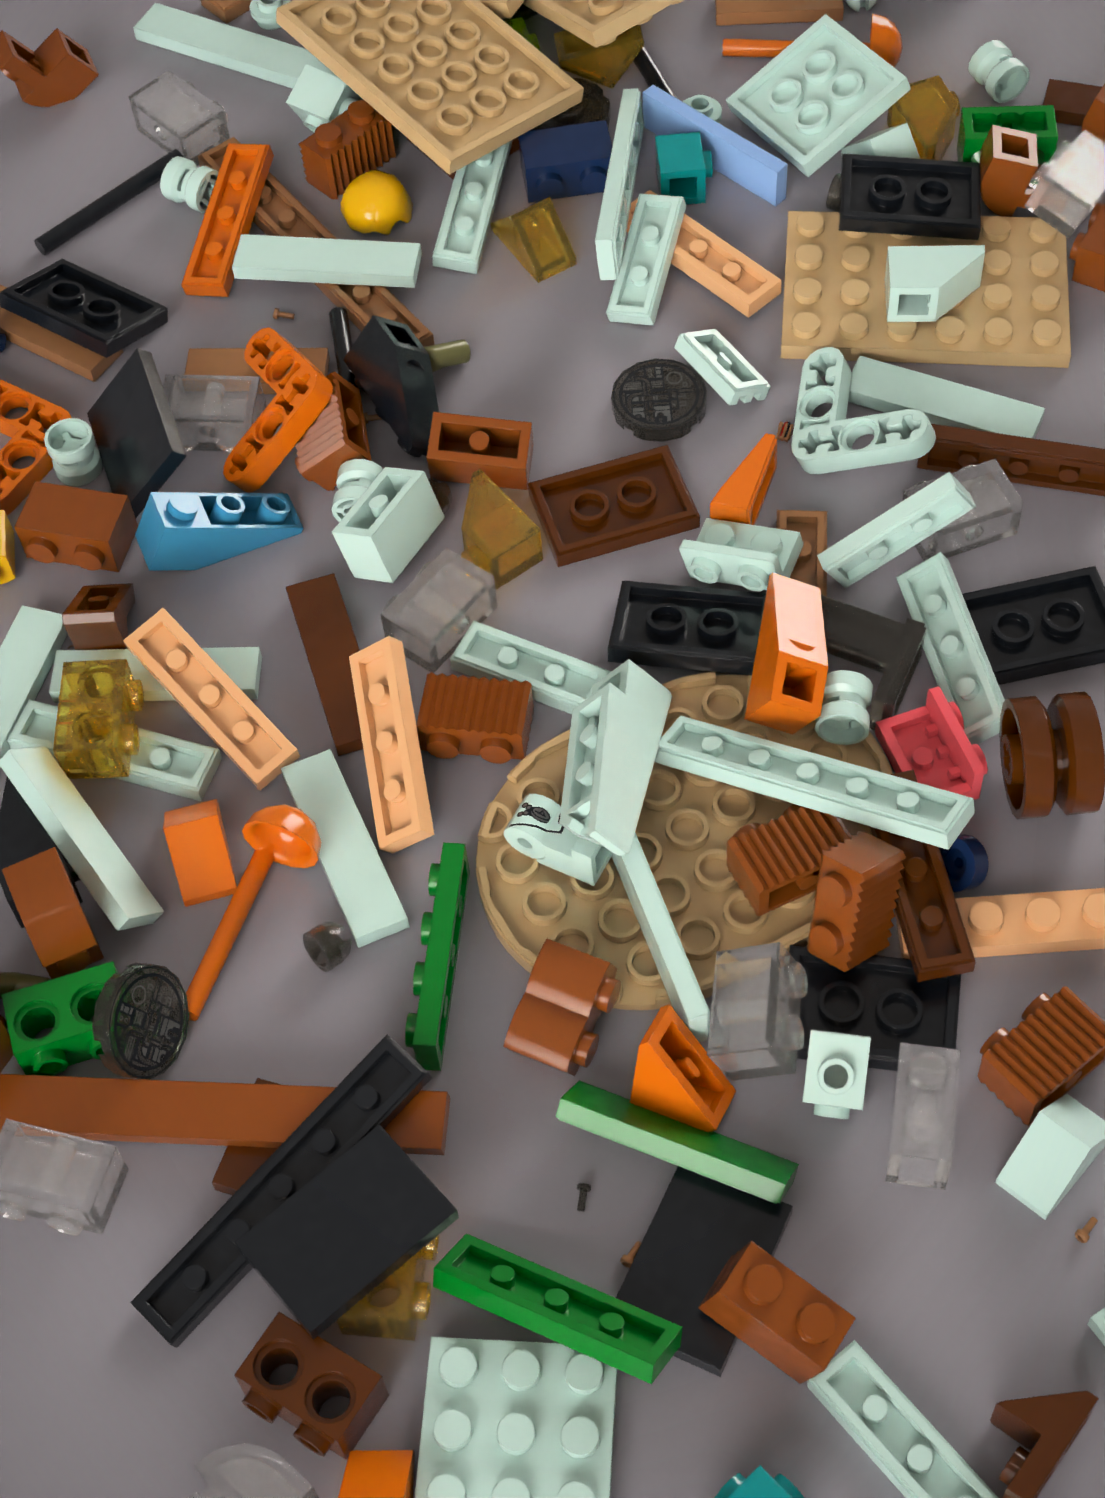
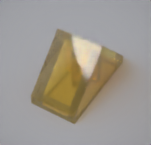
[553,25,645,89]
[491,197,577,283]

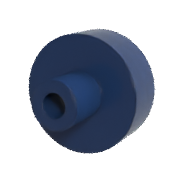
[939,834,989,892]

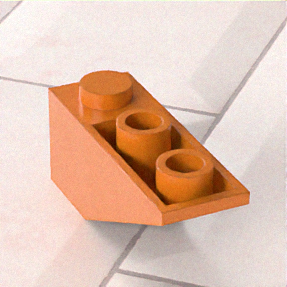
[744,573,828,735]

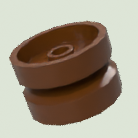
[999,691,1105,820]

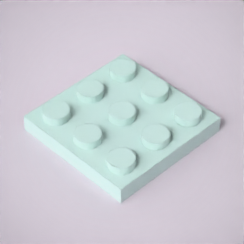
[726,14,911,177]
[414,1337,618,1498]

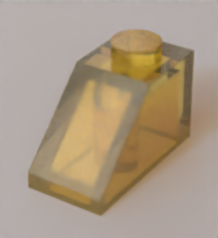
[887,75,960,160]
[461,469,543,590]

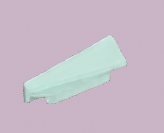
[559,659,672,855]

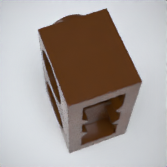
[234,1312,389,1460]

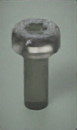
[577,1183,591,1212]

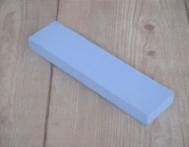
[642,85,788,207]

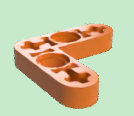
[223,327,333,493]
[0,379,71,516]

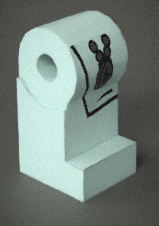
[504,794,612,886]

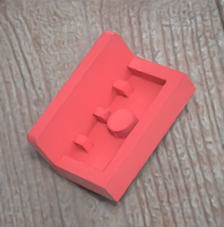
[875,686,988,800]

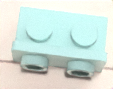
[679,518,804,591]

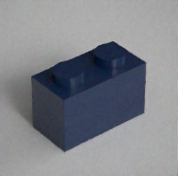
[518,120,612,203]

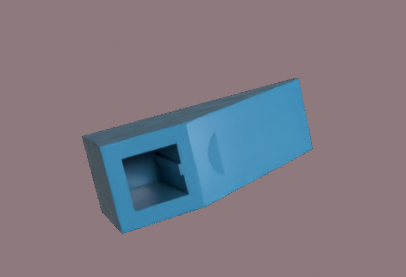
[135,492,303,571]

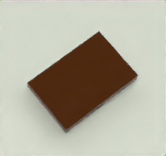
[528,445,700,567]

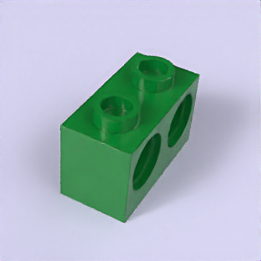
[957,105,1058,167]
[1,961,137,1076]

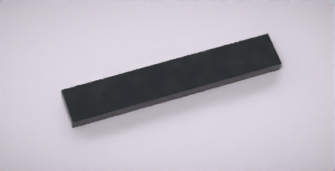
[130,1034,432,1348]

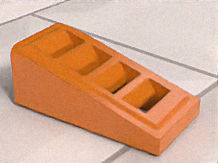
[710,433,777,525]

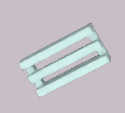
[674,329,771,406]

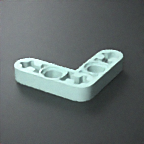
[791,347,936,474]

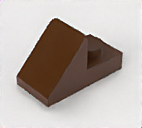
[62,583,135,650]
[990,1390,1099,1498]

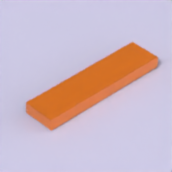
[181,143,274,297]

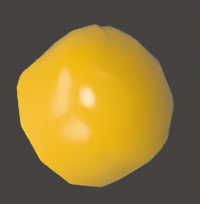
[341,170,413,235]

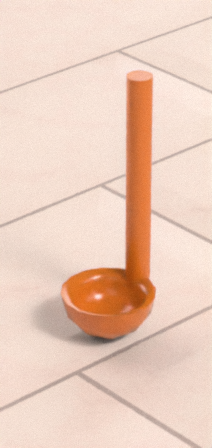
[722,13,903,67]
[177,804,321,1021]

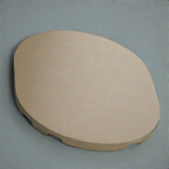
[476,671,893,1010]

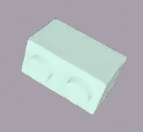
[332,467,445,583]

